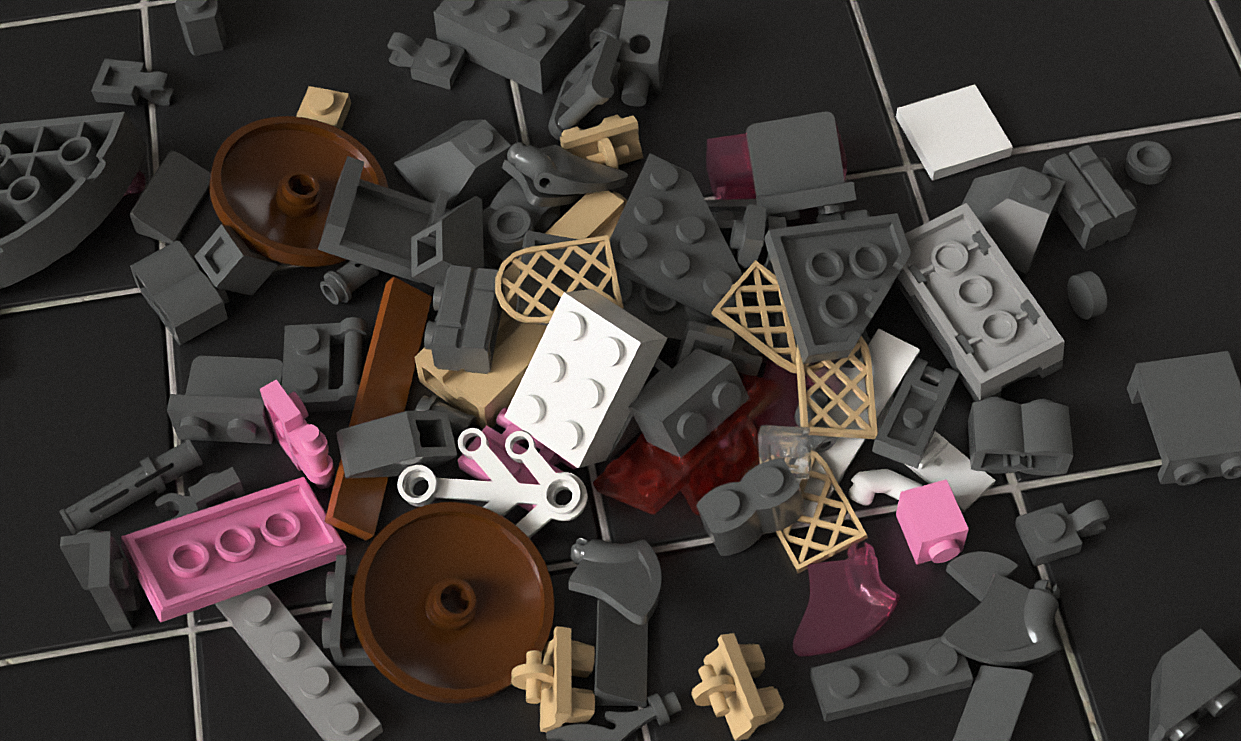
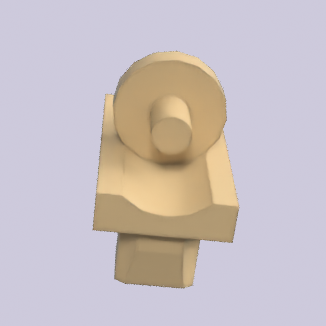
[560,114,643,169]
[511,626,595,732]
[691,633,784,741]

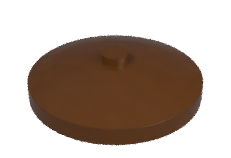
[210,116,388,267]
[352,502,554,703]

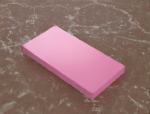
[121,477,347,622]

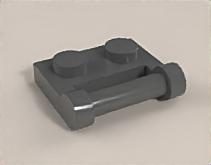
[548,34,622,140]
[282,317,368,412]

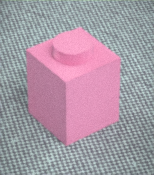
[896,479,969,564]

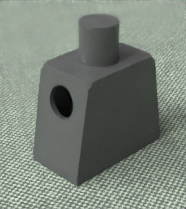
[616,0,671,107]

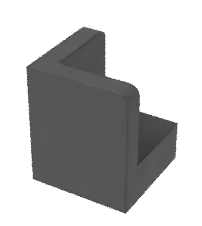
[194,224,278,296]

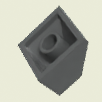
[394,119,514,210]
[962,166,1065,279]

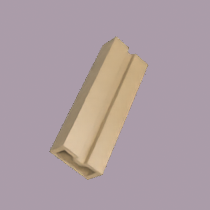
[415,191,627,429]

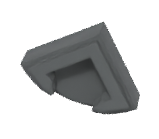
[946,551,1018,602]

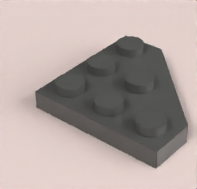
[600,154,743,321]
[764,213,911,364]

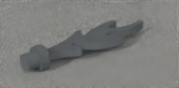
[546,692,682,741]

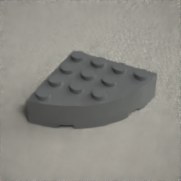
[0,112,148,289]

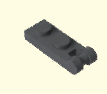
[872,357,960,469]

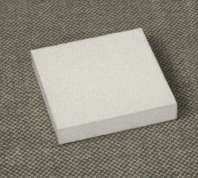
[896,85,1013,181]

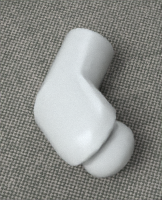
[848,469,922,506]

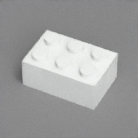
[504,289,667,468]

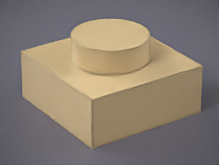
[296,86,351,130]

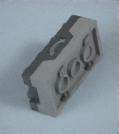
[895,203,1065,402]

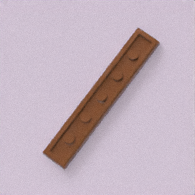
[324,277,432,541]

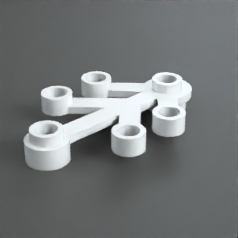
[397,428,588,538]

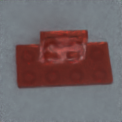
[593,371,782,516]

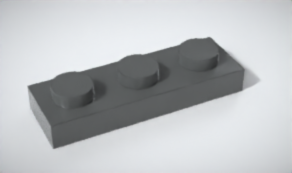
[810,637,974,722]

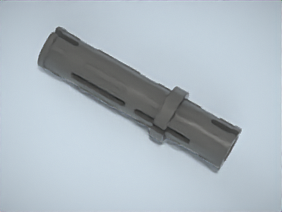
[59,439,203,535]

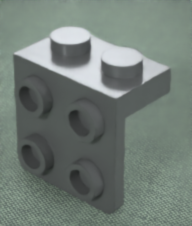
[746,111,856,221]
[167,356,283,444]

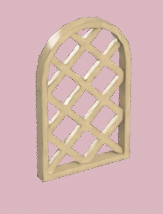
[495,235,624,324]
[711,260,825,373]
[795,336,878,439]
[762,446,868,573]

